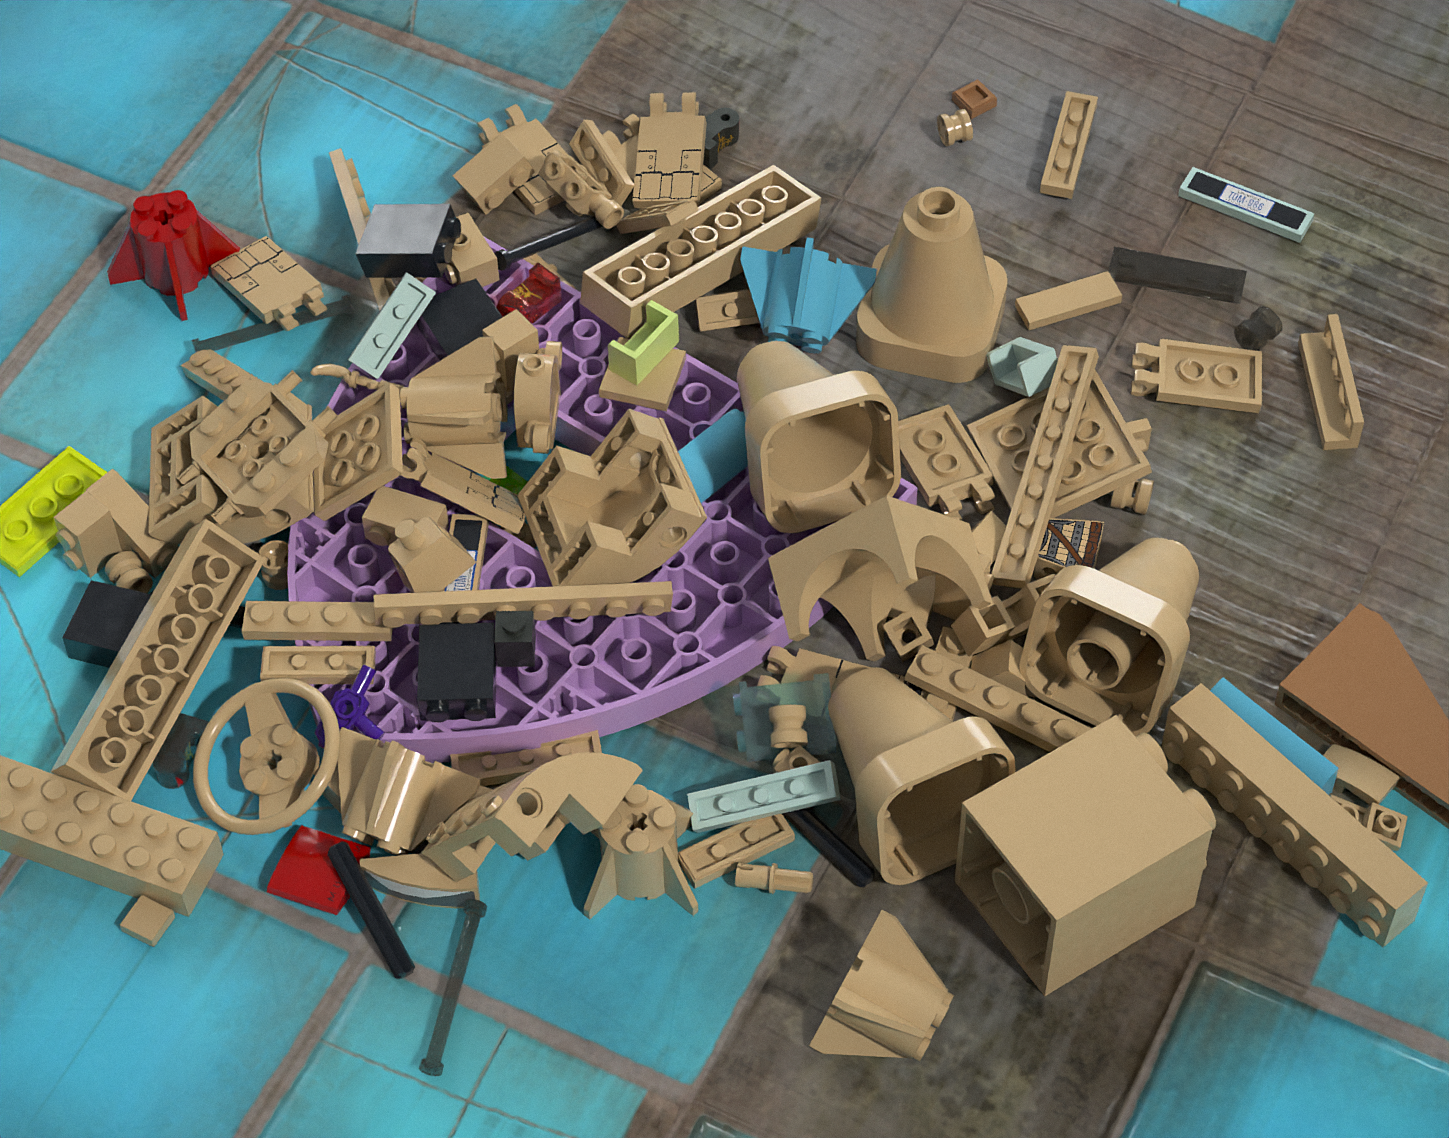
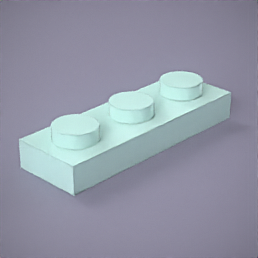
[348,273,436,379]

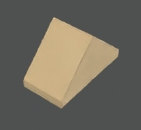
[971,640,1037,697]

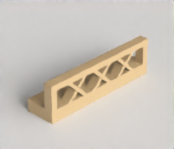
[1298,314,1364,450]

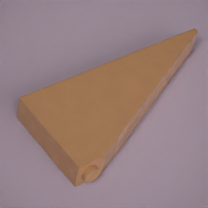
[1274,603,1449,829]

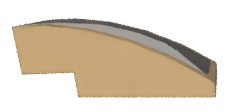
[360,853,481,908]

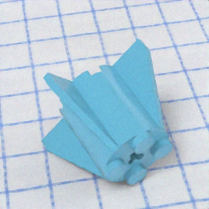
[740,237,877,353]

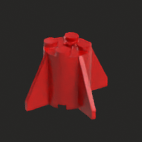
[107,190,240,321]

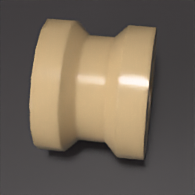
[937,109,973,146]

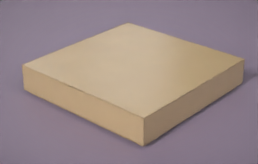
[599,337,686,412]

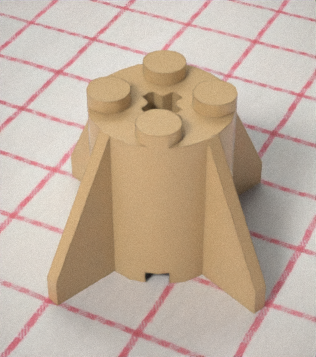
[400,336,514,479]
[337,727,482,856]
[584,784,698,920]
[809,910,954,1061]

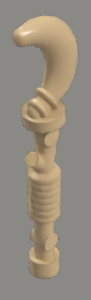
[310,364,404,391]

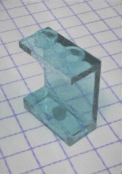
[733,673,837,762]

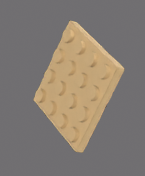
[967,370,1152,518]

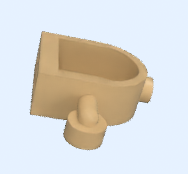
[514,341,562,454]

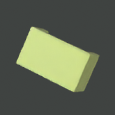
[608,300,679,386]

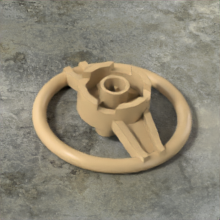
[193,678,340,835]

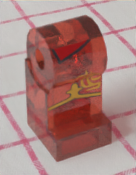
[496,262,562,323]

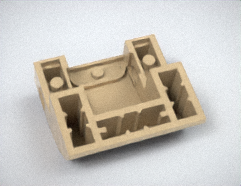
[149,392,314,544]
[517,409,707,586]
[422,752,643,882]

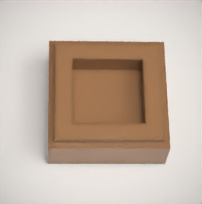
[952,79,997,119]

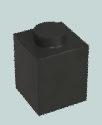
[494,611,536,667]

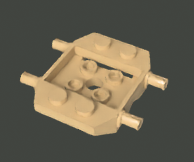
[177,370,338,527]

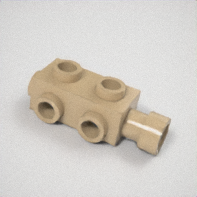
[538,150,624,229]

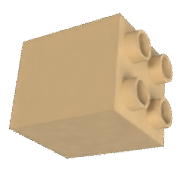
[955,715,1216,996]

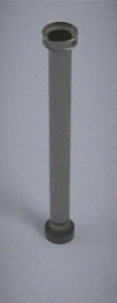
[191,294,354,353]
[419,899,488,1076]

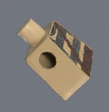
[1034,518,1104,580]

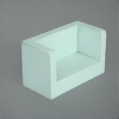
[986,337,1058,397]

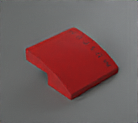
[267,825,371,915]

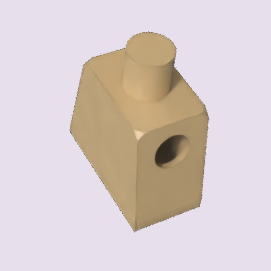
[388,517,476,593]

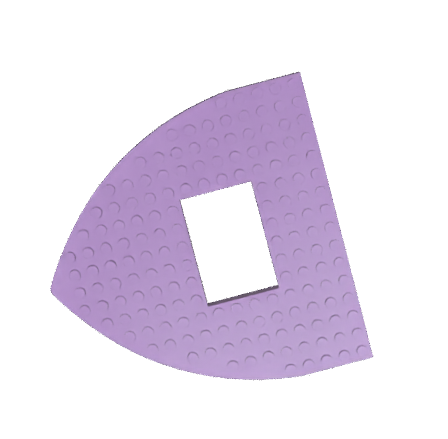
[287,237,918,763]

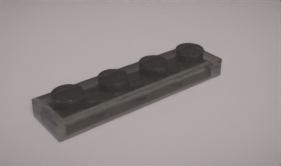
[1108,246,1247,304]

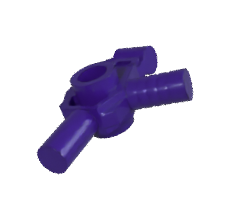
[314,664,385,749]

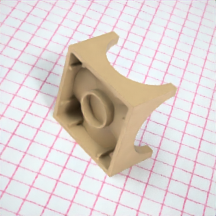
[768,495,992,662]

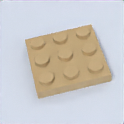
[314,382,403,521]

